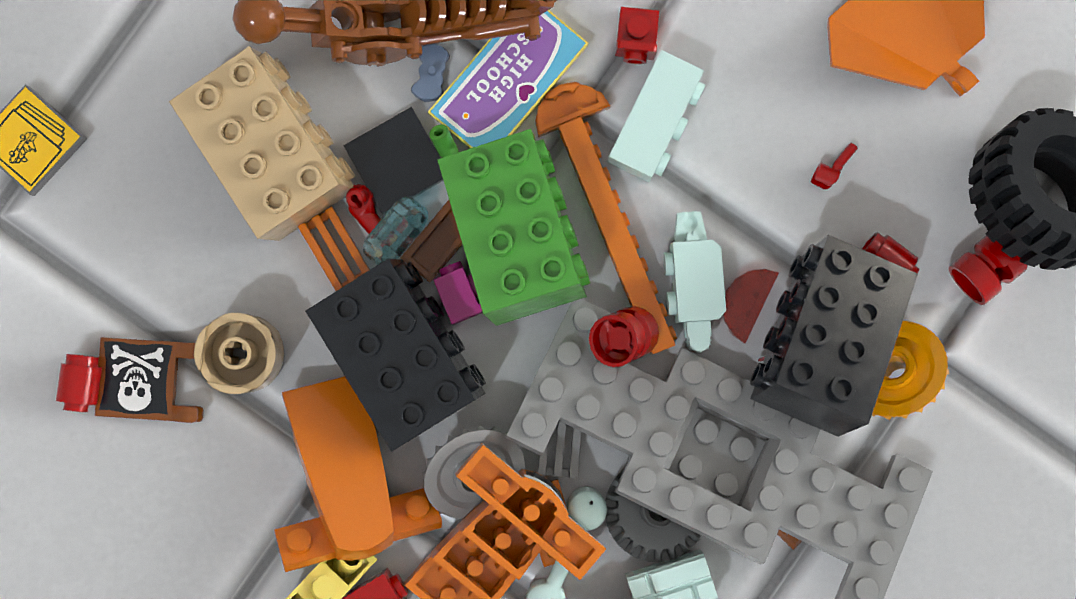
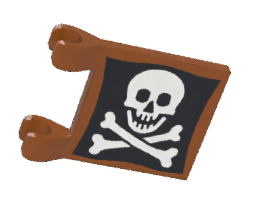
[95,337,204,423]

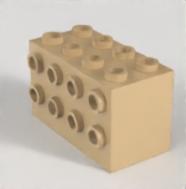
[169,46,355,241]

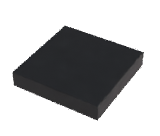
[343,107,444,215]

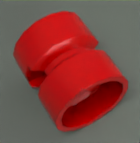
[949,235,1028,305]
[589,306,659,367]

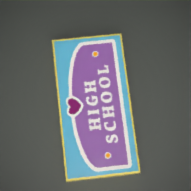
[428,10,589,149]

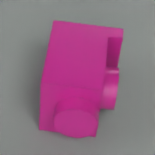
[433,261,483,325]

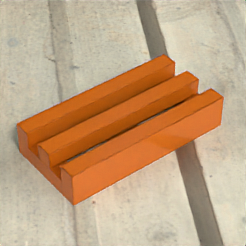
[298,206,370,291]

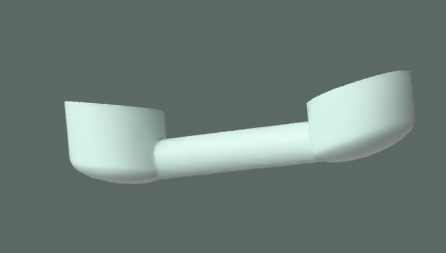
[526,486,607,599]

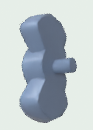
[411,43,450,103]

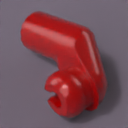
[346,184,389,240]

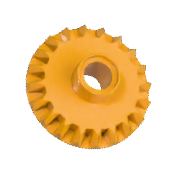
[872,321,949,420]

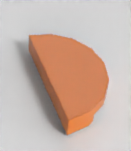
[535,82,611,138]

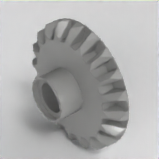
[422,425,525,519]

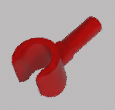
[810,143,858,189]

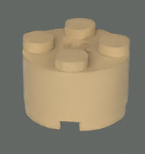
[194,313,284,394]

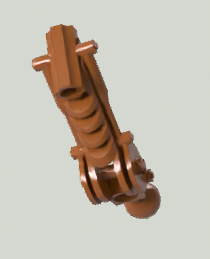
[232,0,557,67]

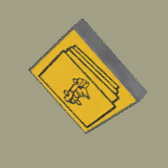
[0,84,87,196]

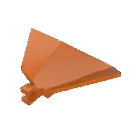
[827,0,985,96]

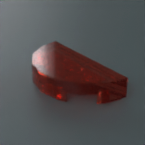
[723,269,779,344]

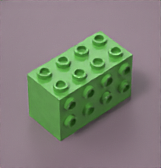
[437,129,591,326]

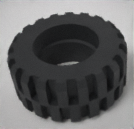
[968,108,1076,270]

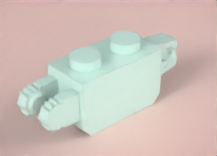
[663,211,726,353]

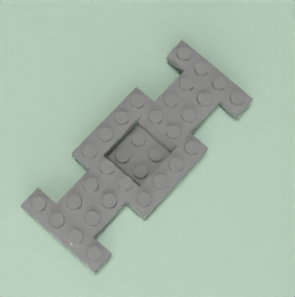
[505,298,933,599]

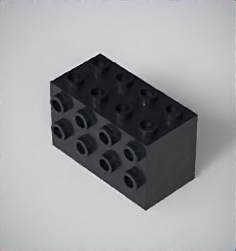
[750,235,918,437]
[305,258,486,452]

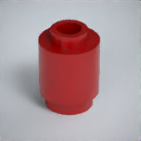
[862,232,919,273]
[56,354,102,412]

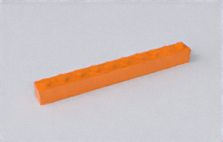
[558,117,677,355]

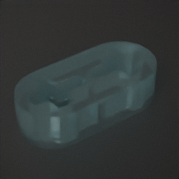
[363,197,428,265]

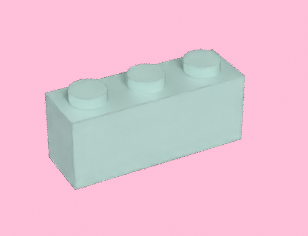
[607,50,705,182]

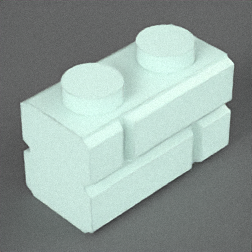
[625,549,718,599]

